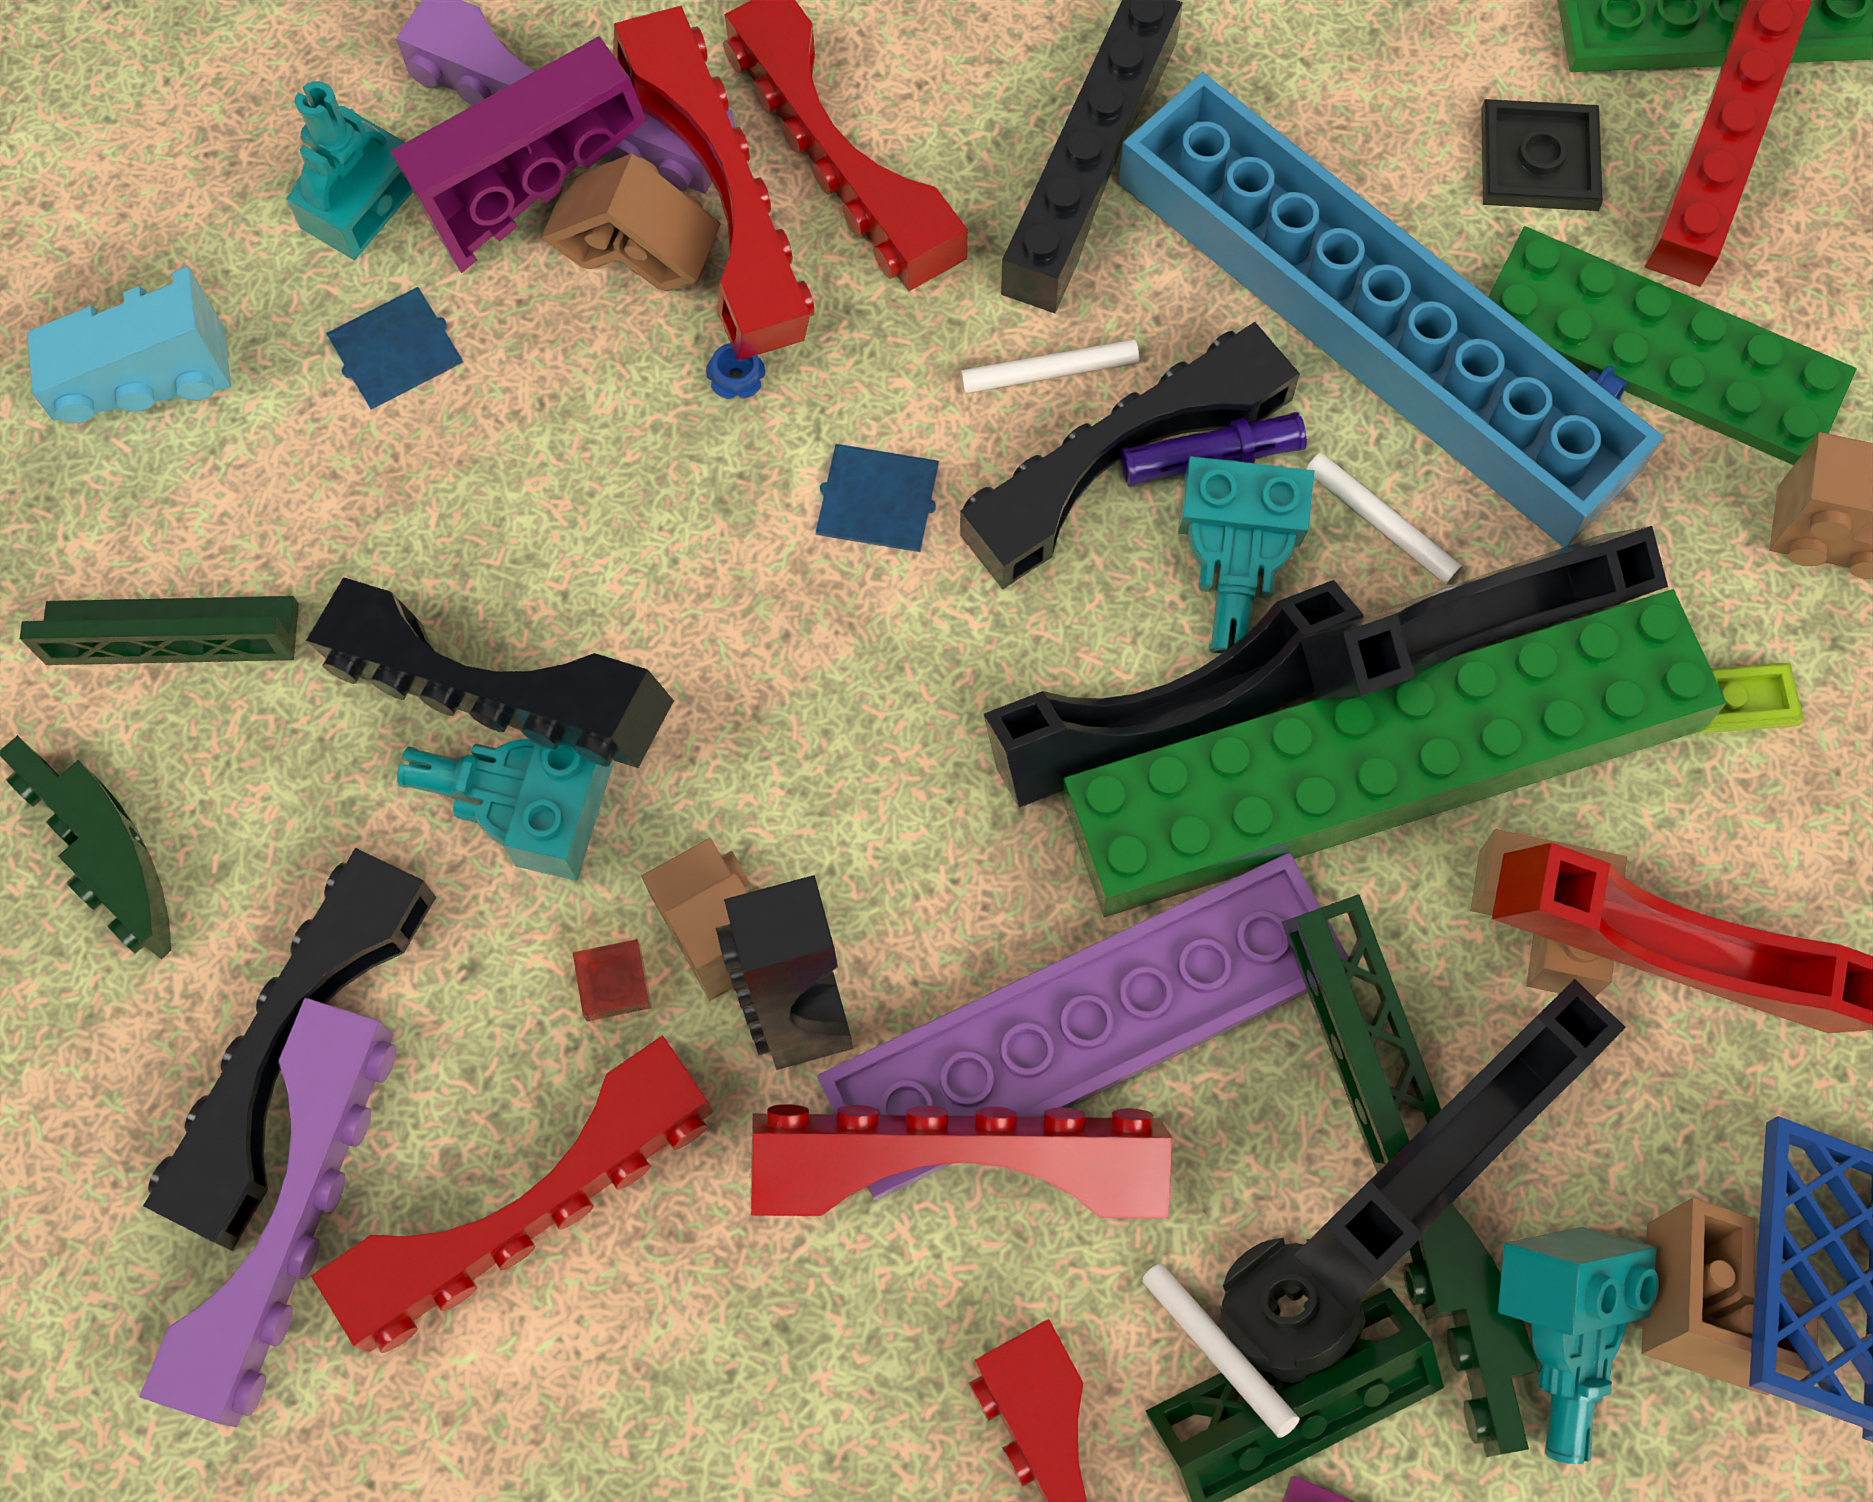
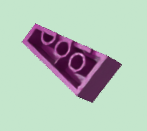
[391,36,647,273]

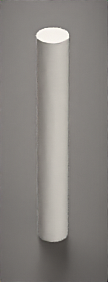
[960,339,1139,394]
[1306,452,1463,585]
[1142,1264,1299,1438]

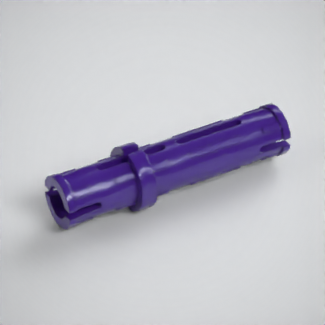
[1120,412,1307,487]

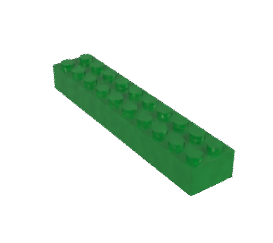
[1063,589,1727,917]

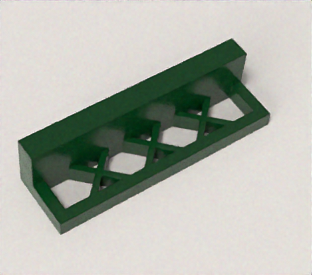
[19,596,299,665]
[1282,894,1442,1173]
[1145,1288,1444,1502]

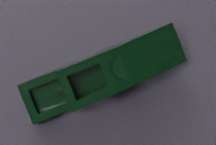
[0,735,171,959]
[1403,1204,1539,1458]

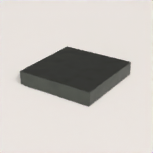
[1481,99,1603,211]

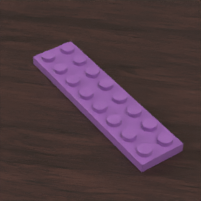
[817,852,1349,1201]

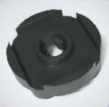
[1220,1238,1365,1383]

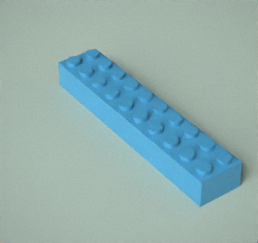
[1118,72,1664,547]

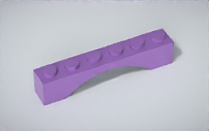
[396,0,735,194]
[139,998,396,1427]

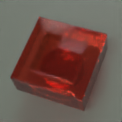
[573,939,652,1022]

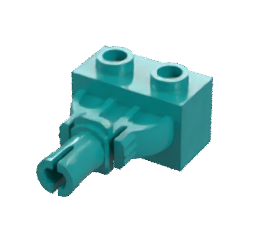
[286,81,413,260]
[1178,456,1315,654]
[397,739,614,881]
[1498,1227,1659,1464]

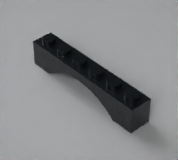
[1001,0,1183,314]
[960,322,1300,589]
[1300,526,1668,700]
[306,577,674,768]
[984,580,1363,808]
[143,848,436,1251]
[716,875,853,1070]
[1294,979,1626,1309]

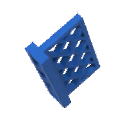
[1749,1116,1873,1442]

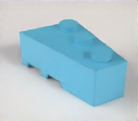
[27,266,231,423]

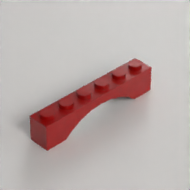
[723,0,968,291]
[1644,0,1812,287]
[613,6,814,361]
[1492,842,1873,1034]
[311,1035,714,1353]
[750,1104,1173,1219]
[968,1319,1087,1502]

